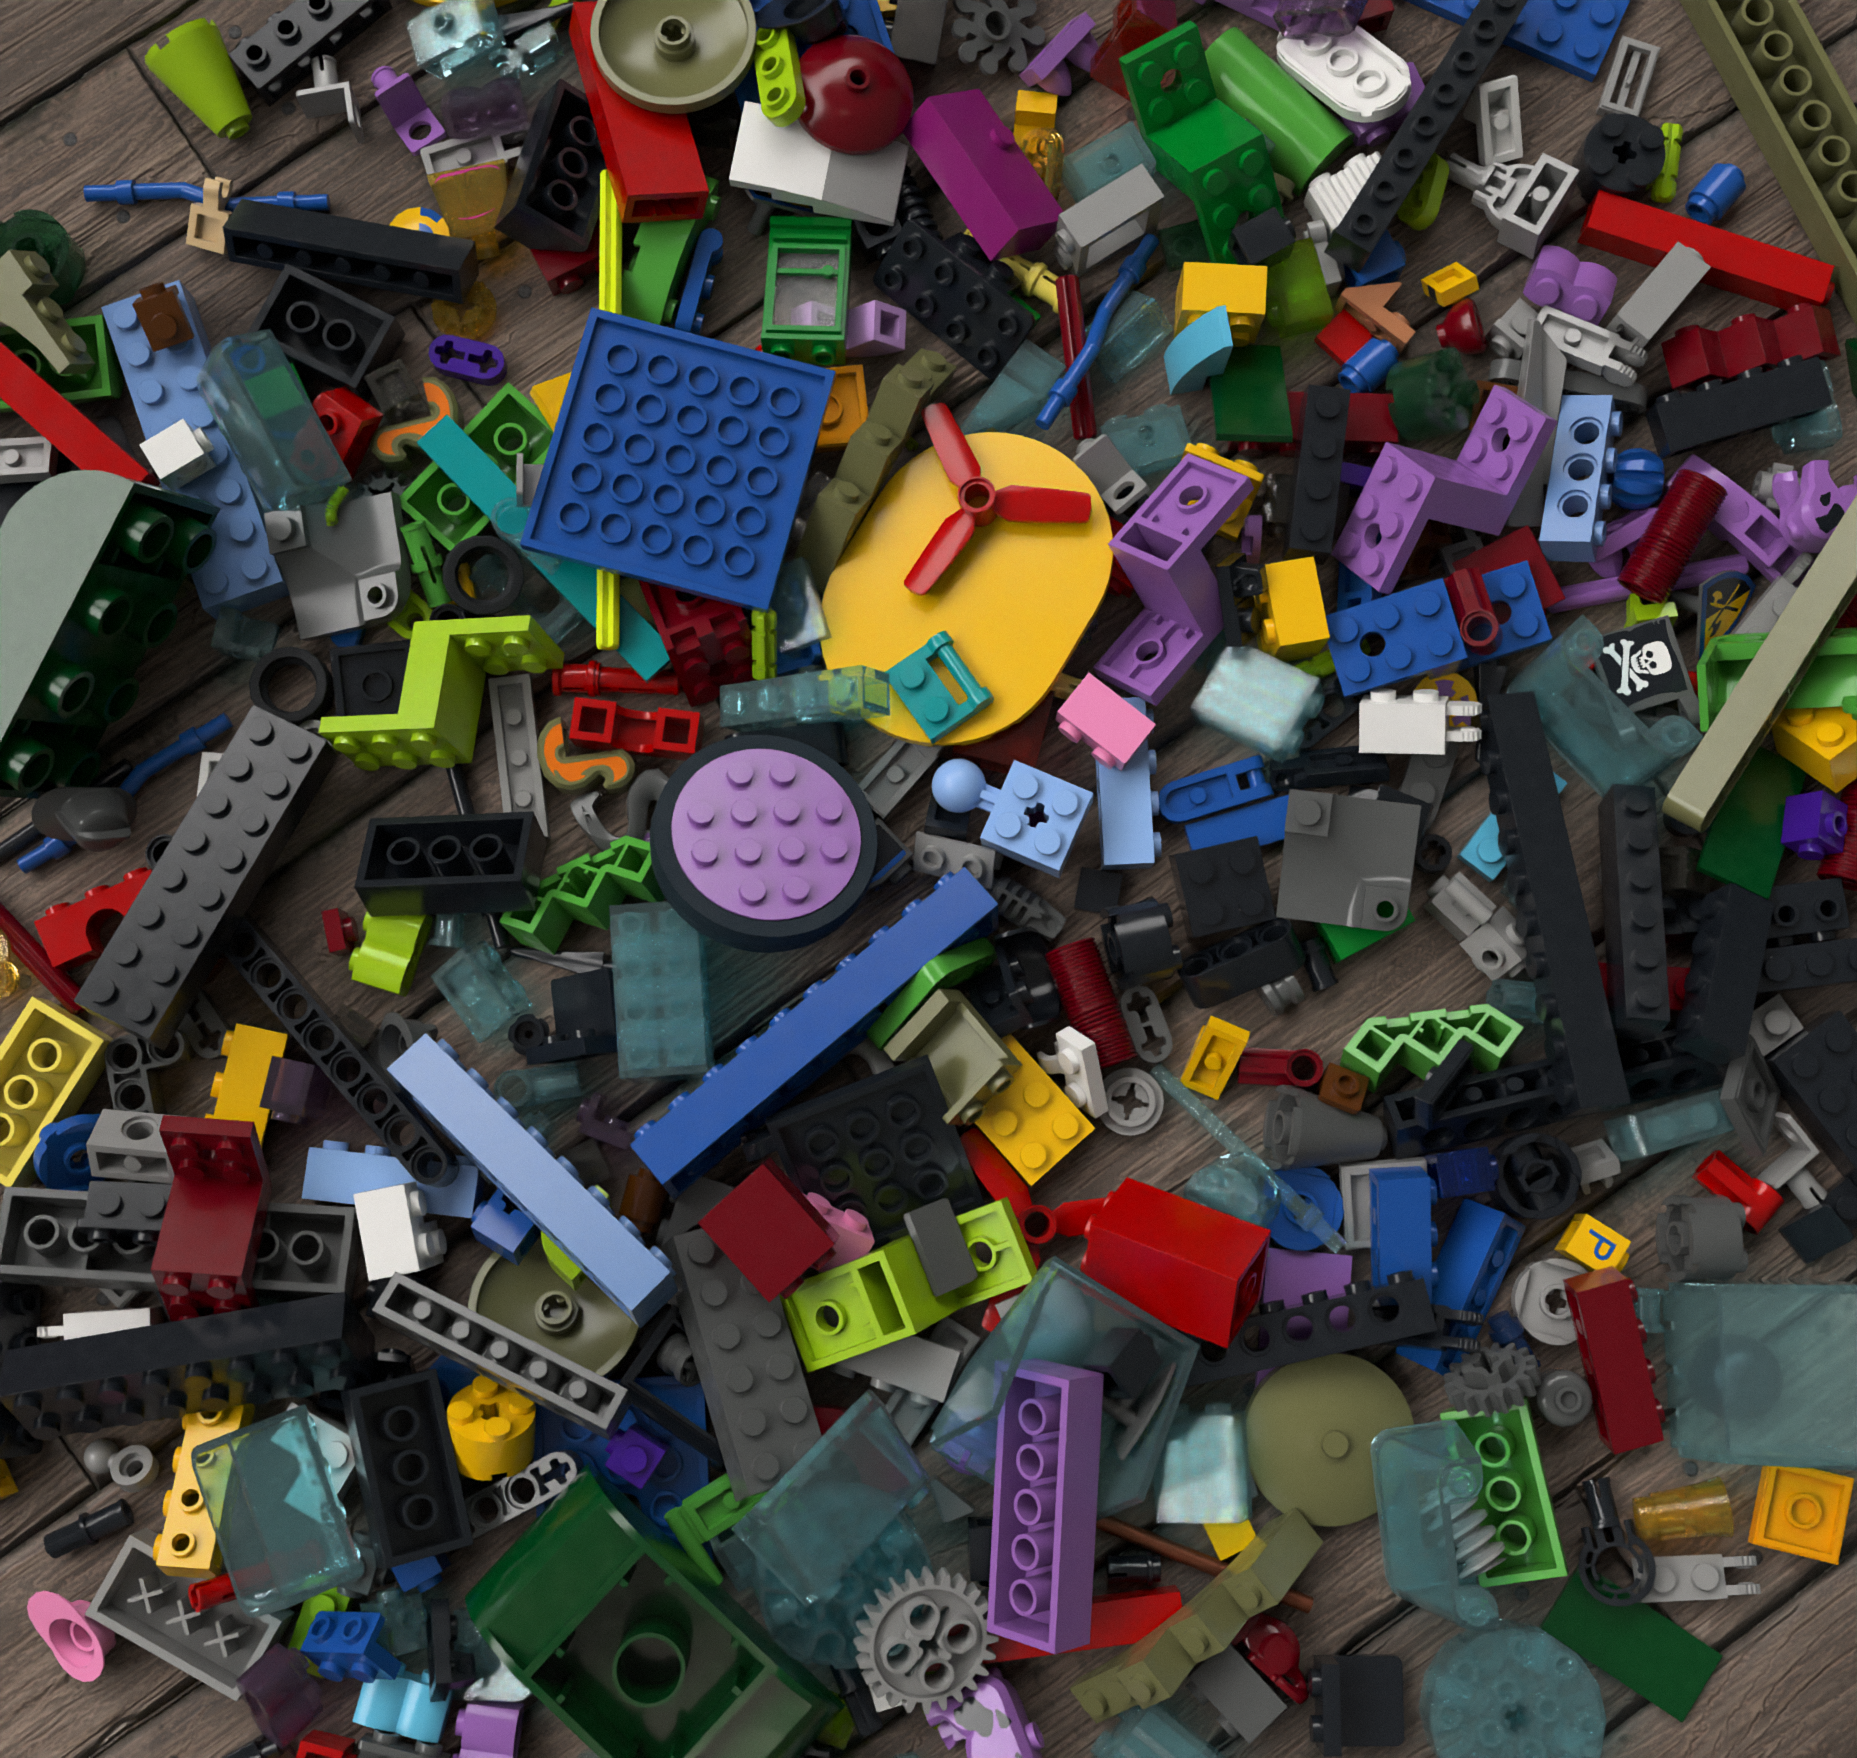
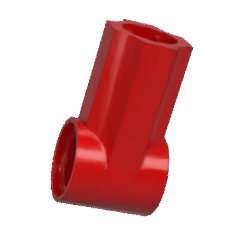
[1692,1150,1785,1235]

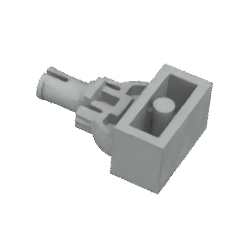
[1447,152,1580,259]

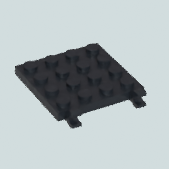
[740,1054,985,1249]

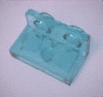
[771,557,832,659]
[430,940,533,1044]

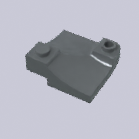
[264,492,411,642]
[1276,789,1422,931]

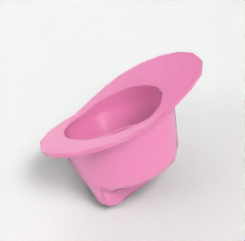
[27,1591,116,1682]

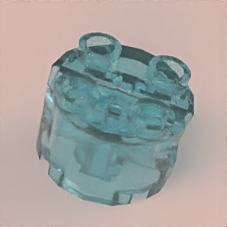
[1183,1152,1282,1228]

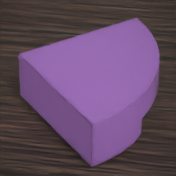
[1241,515,1262,564]

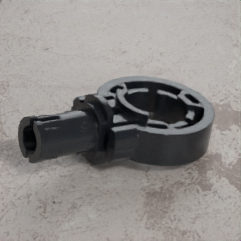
[1578,1477,1656,1607]

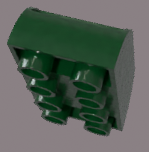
[0,470,221,799]
[465,1462,845,1758]

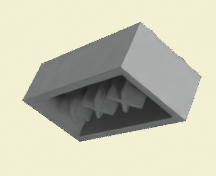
[85,1528,295,1702]

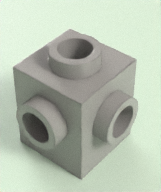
[1459,906,1527,982]

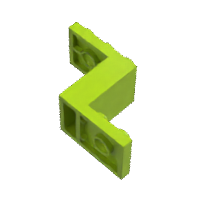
[318,615,565,771]
[779,1197,1040,1373]

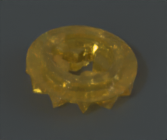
[430,281,497,340]

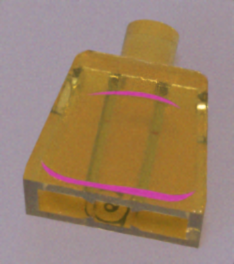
[427,159,509,260]

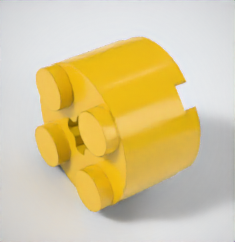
[447,1375,536,1481]

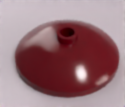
[798,35,914,155]

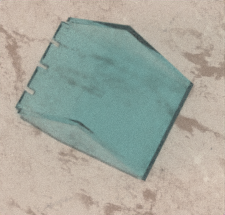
[929,1256,1200,1521]
[1661,1278,1857,1471]

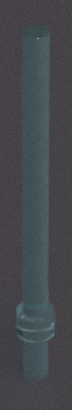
[1149,1062,1347,1254]

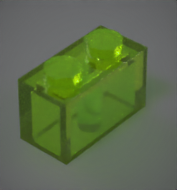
[1266,237,1334,339]

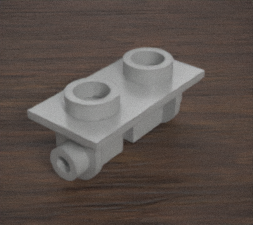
[913,831,1003,889]

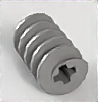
[1422,1476,1506,1580]

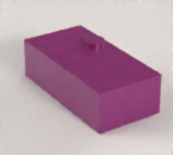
[903,89,1064,261]

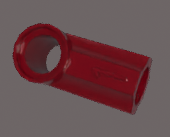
[1444,567,1503,656]
[1237,1047,1324,1089]

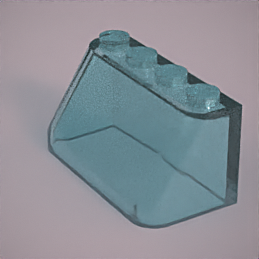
[197,329,353,513]
[191,1404,364,1618]

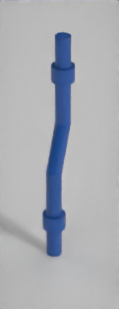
[84,180,330,212]
[1035,234,1160,430]
[17,713,233,874]

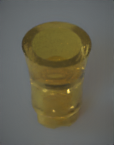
[1632,1476,1734,1541]

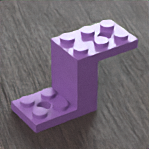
[1331,385,1558,595]
[1093,453,1254,706]

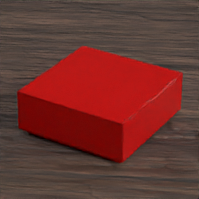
[1314,309,1373,367]

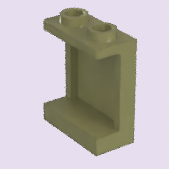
[884,989,1022,1125]

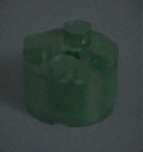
[0,209,86,304]
[1386,347,1480,442]

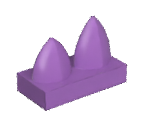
[1019,12,1103,96]
[1589,507,1658,578]

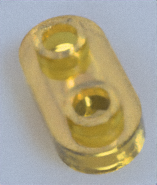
[1022,127,1064,201]

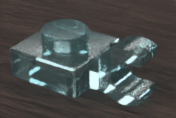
[488,21,564,84]

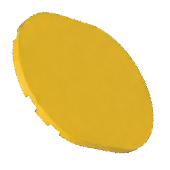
[819,432,1113,747]

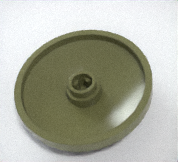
[590,0,757,114]
[468,1235,640,1379]
[1241,1352,1415,1527]

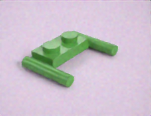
[664,1473,821,1584]

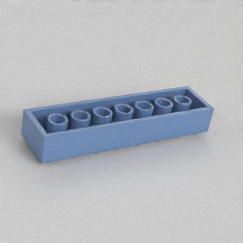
[101,280,290,621]
[386,1033,678,1329]

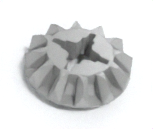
[1099,1068,1164,1136]

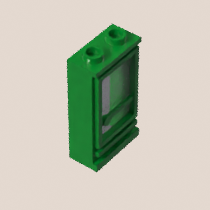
[761,216,853,366]

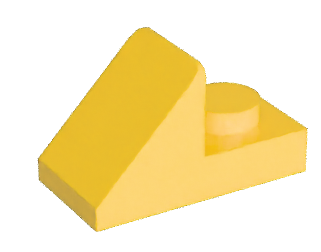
[1013,90,1058,173]
[1179,1016,1250,1100]

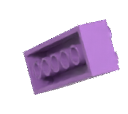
[987,1358,1104,1654]

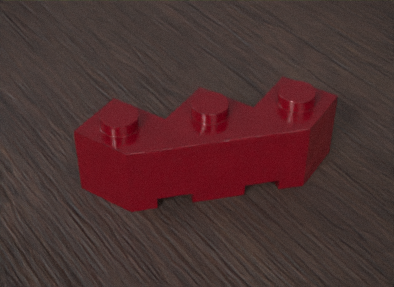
[1661,302,1841,392]

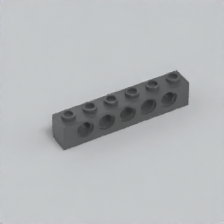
[372,1271,632,1441]

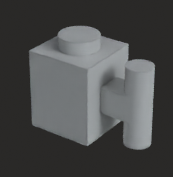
[1422,871,1497,941]

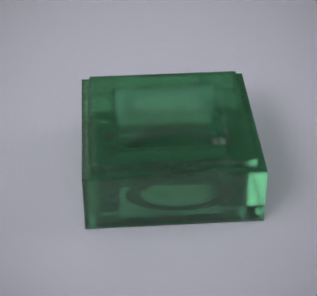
[1158,220,1209,272]

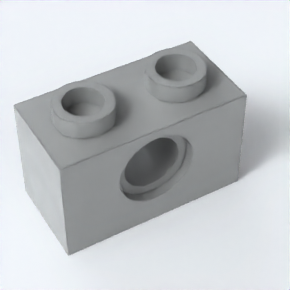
[86,1109,186,1184]

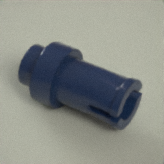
[1487,1310,1541,1367]

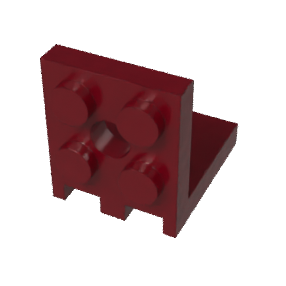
[638,580,757,707]

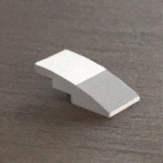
[729,101,909,226]

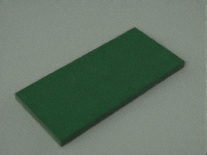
[1209,345,1293,443]
[1696,747,1807,900]
[1539,1564,1723,1723]

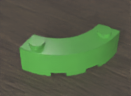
[622,176,721,327]

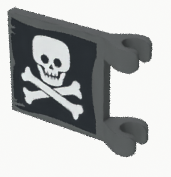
[1586,615,1700,747]

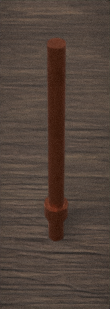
[1096,1510,1314,1614]

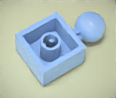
[932,759,1093,879]

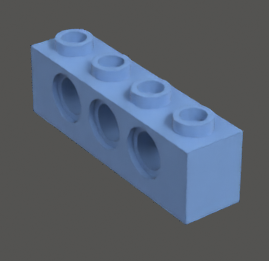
[1539,395,1623,562]

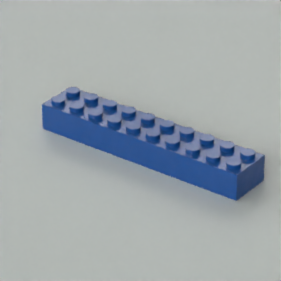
[630,867,998,1200]

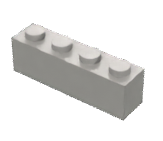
[788,1306,965,1408]

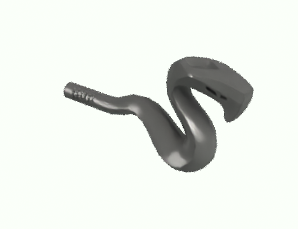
[570,768,669,852]

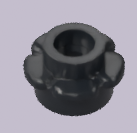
[508,1014,550,1056]

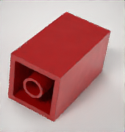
[1080,1177,1271,1348]

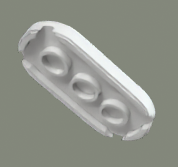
[1276,10,1411,123]

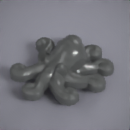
[950,0,1045,76]

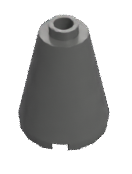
[1263,1085,1387,1171]

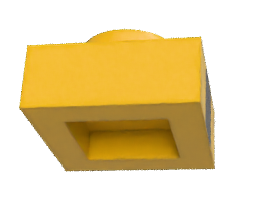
[1421,262,1479,307]

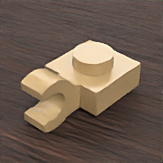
[186,176,233,255]

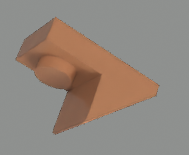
[1334,282,1416,356]

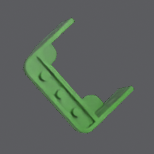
[1697,627,1857,732]

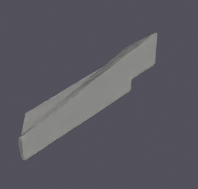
[1505,319,1567,527]

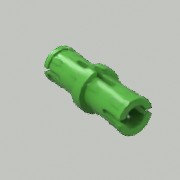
[399,520,452,608]

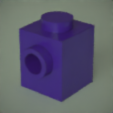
[1781,790,1848,860]
[604,1423,671,1489]

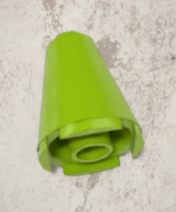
[145,18,252,140]

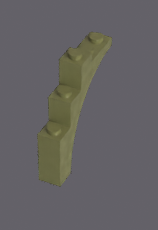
[0,250,96,374]
[787,348,957,593]
[1069,1508,1323,1724]

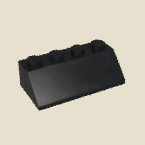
[494,78,607,252]

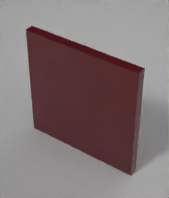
[1452,525,1566,625]

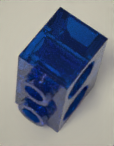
[1419,1147,1499,1198]

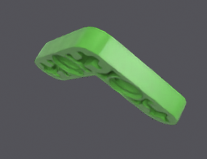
[866,937,997,1051]

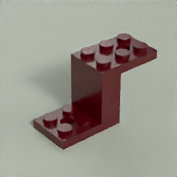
[151,1115,273,1322]

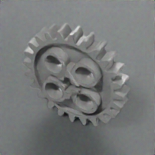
[853,1566,999,1714]

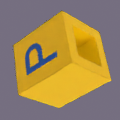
[1554,1213,1631,1272]

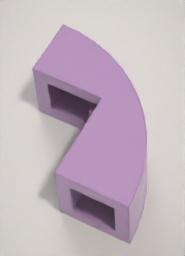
[791,300,906,357]

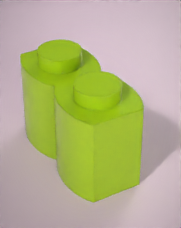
[349,911,433,997]

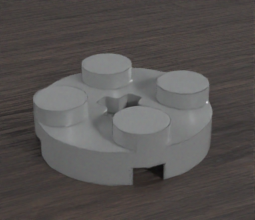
[1511,1258,1588,1345]

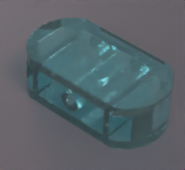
[1603,1086,1735,1162]

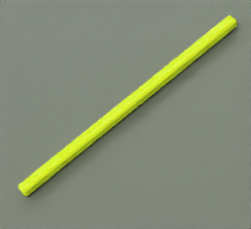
[596,169,622,651]

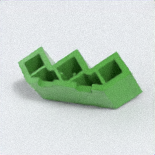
[499,835,665,955]
[1340,1004,1524,1093]

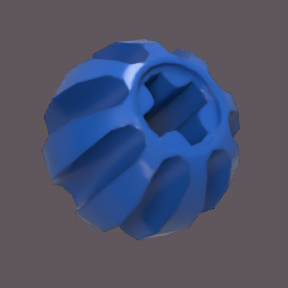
[1607,448,1665,510]

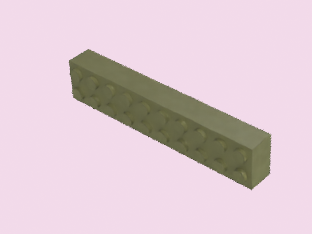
[1680,0,1857,326]

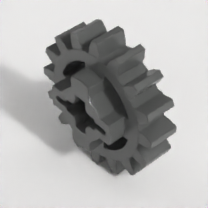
[1443,1342,1542,1418]

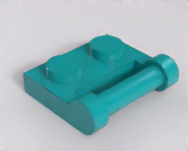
[884,630,995,744]

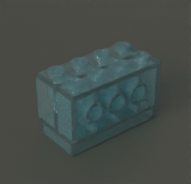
[609,901,715,1084]

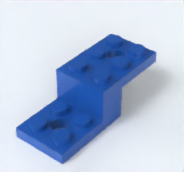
[1326,560,1553,699]

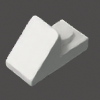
[1463,75,1523,167]

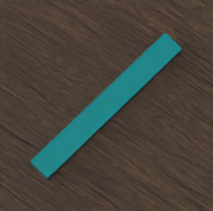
[416,415,671,684]

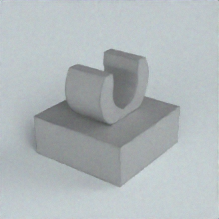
[1570,1139,1621,1195]

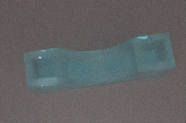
[720,665,890,732]

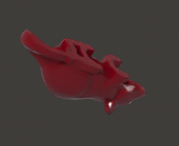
[1231,1612,1309,1705]

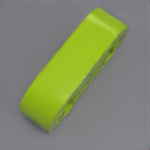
[1397,152,1449,231]

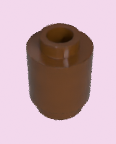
[618,1167,668,1233]

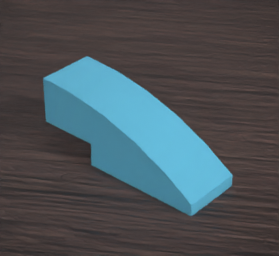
[1164,305,1233,395]

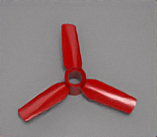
[904,403,1092,596]
[960,1128,1106,1336]

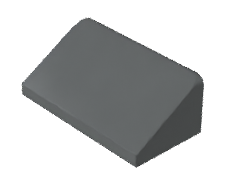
[903,1198,978,1297]

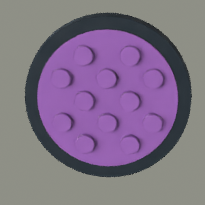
[650,735,878,953]

